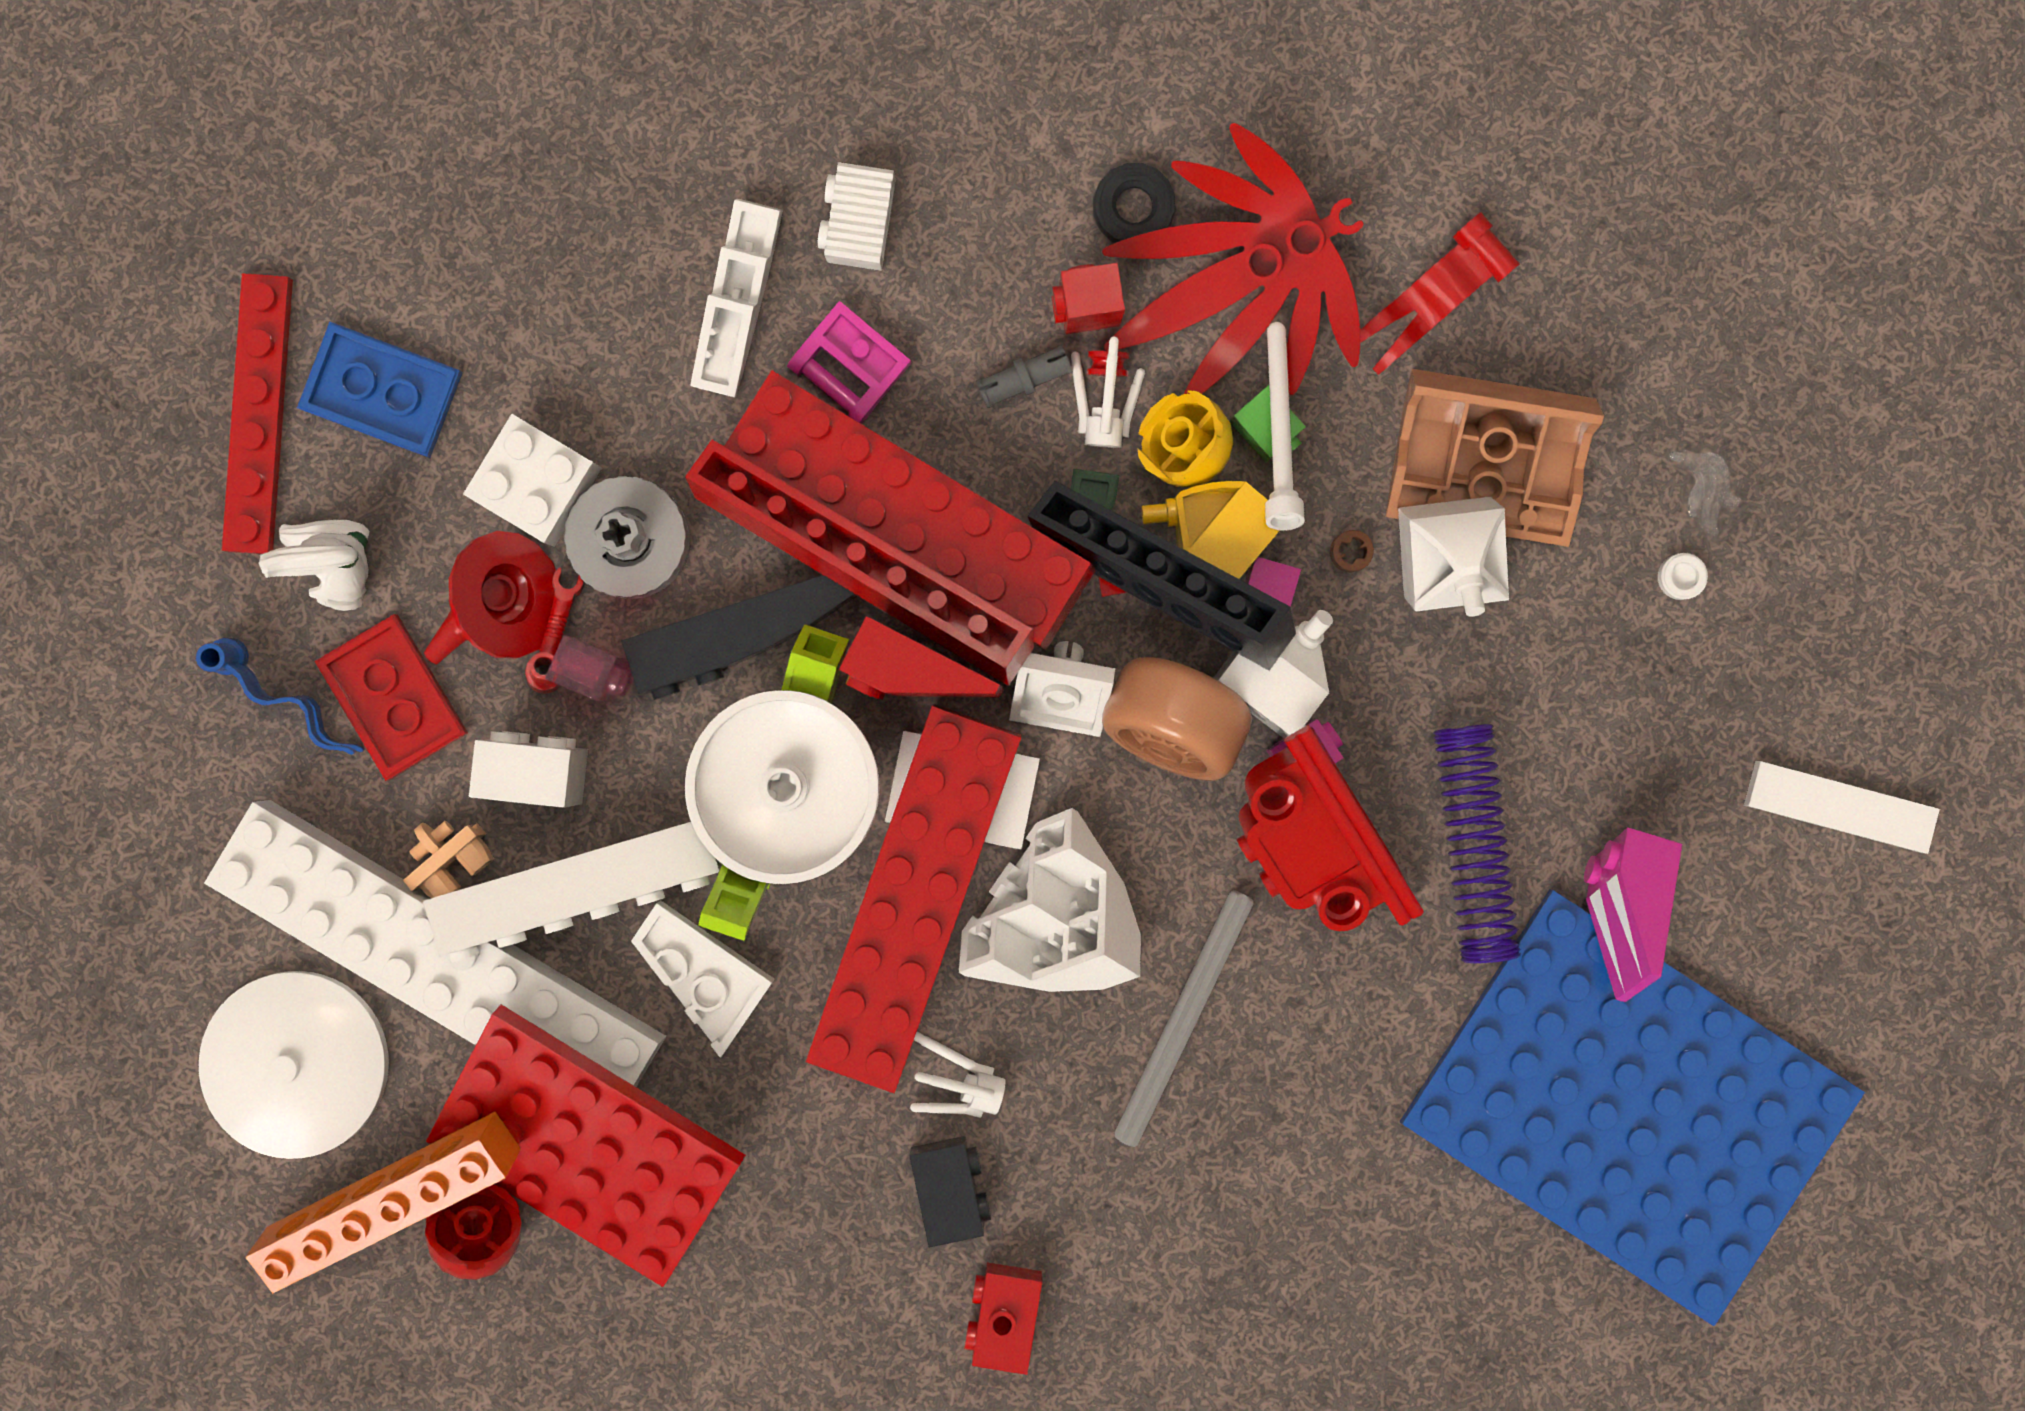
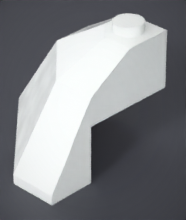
[959,808,1141,992]

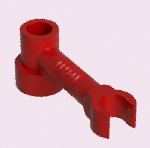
[525,567,584,694]

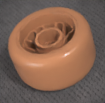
[1102,657,1252,781]

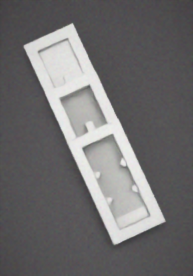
[690,199,783,397]

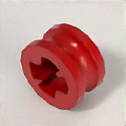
[1087,351,1129,377]

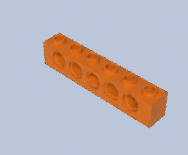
[246,1112,521,1294]

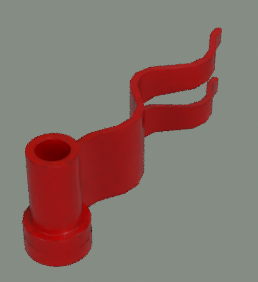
[1360,212,1520,375]

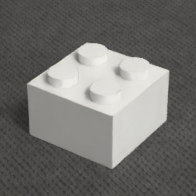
[463,414,602,547]
[469,731,588,808]

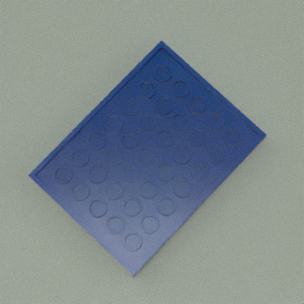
[1400,889,1865,1326]

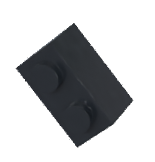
[909,1136,991,1248]

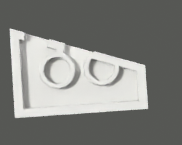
[631,900,775,1058]

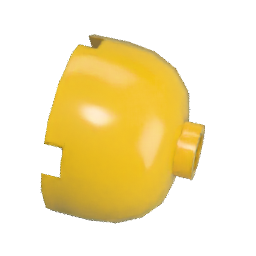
[1137,391,1233,488]

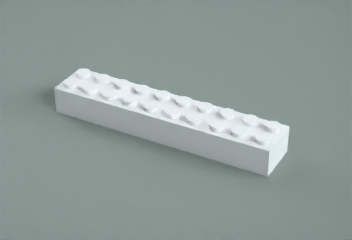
[204,800,666,1087]

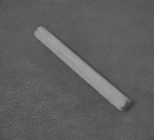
[1115,890,1253,1147]

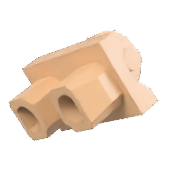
[403,821,494,898]

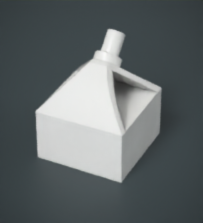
[1398,497,1509,617]
[1213,610,1333,738]

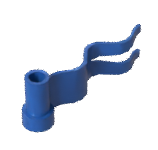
[196,638,364,755]

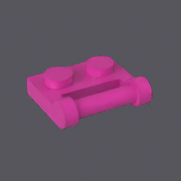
[787,301,912,424]

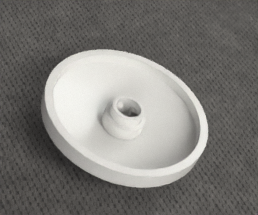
[685,691,879,884]
[199,971,389,1159]

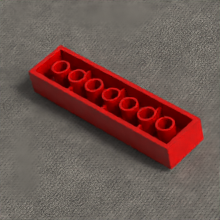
[724,370,1095,651]
[806,704,1022,1094]

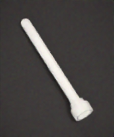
[1265,322,1305,530]

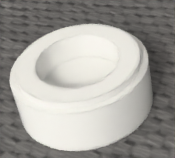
[1658,553,1708,600]

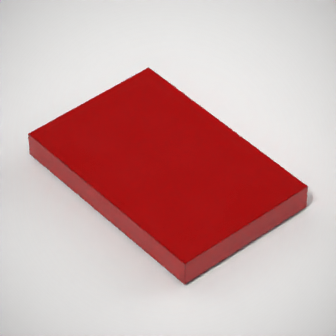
[314,614,468,781]

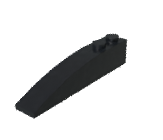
[621,575,858,700]

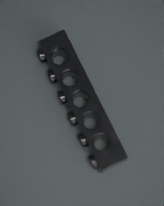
[1028,480,1296,671]

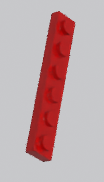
[222,273,293,554]

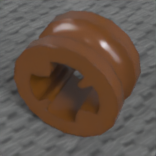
[1330,530,1374,573]

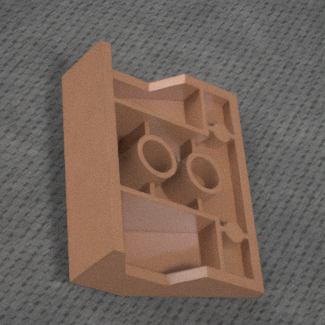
[1385,369,1604,547]

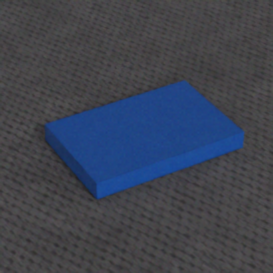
[297,322,463,458]

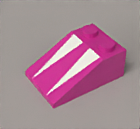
[1584,827,1683,1002]

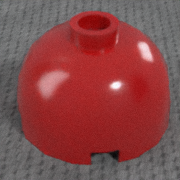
[425,1184,522,1280]

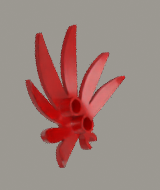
[1102,123,1364,395]

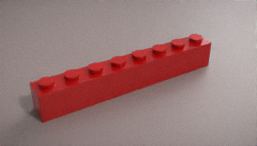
[685,439,1034,686]

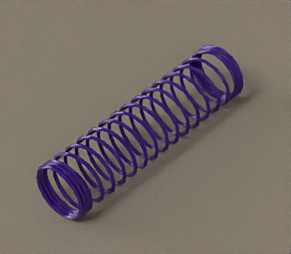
[1433,724,1521,963]

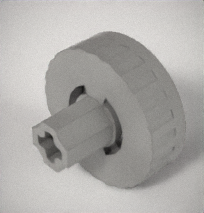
[564,476,690,599]

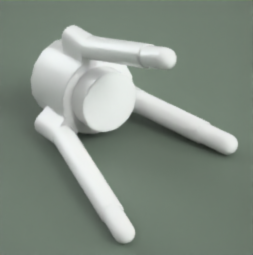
[1071,336,1145,448]
[910,1032,1005,1118]

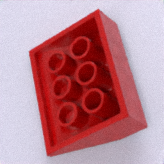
[839,616,1004,700]

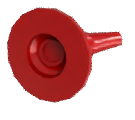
[424,531,556,665]

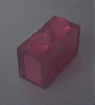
[545,635,633,702]

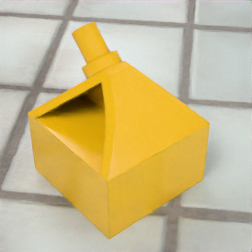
[1141,481,1280,579]

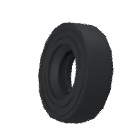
[1093,163,1176,243]

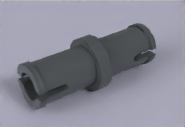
[976,344,1073,408]

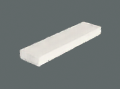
[1744,761,1940,854]

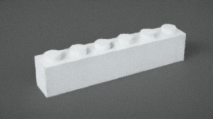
[423,822,719,963]

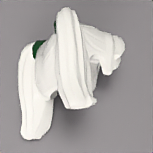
[259,520,370,611]

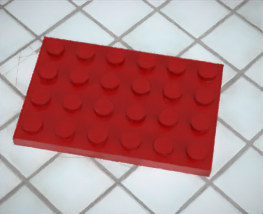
[426,1004,746,1287]

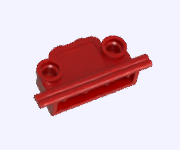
[1237,724,1424,931]

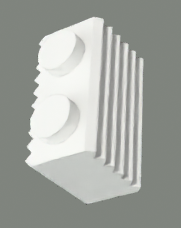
[818,162,896,271]

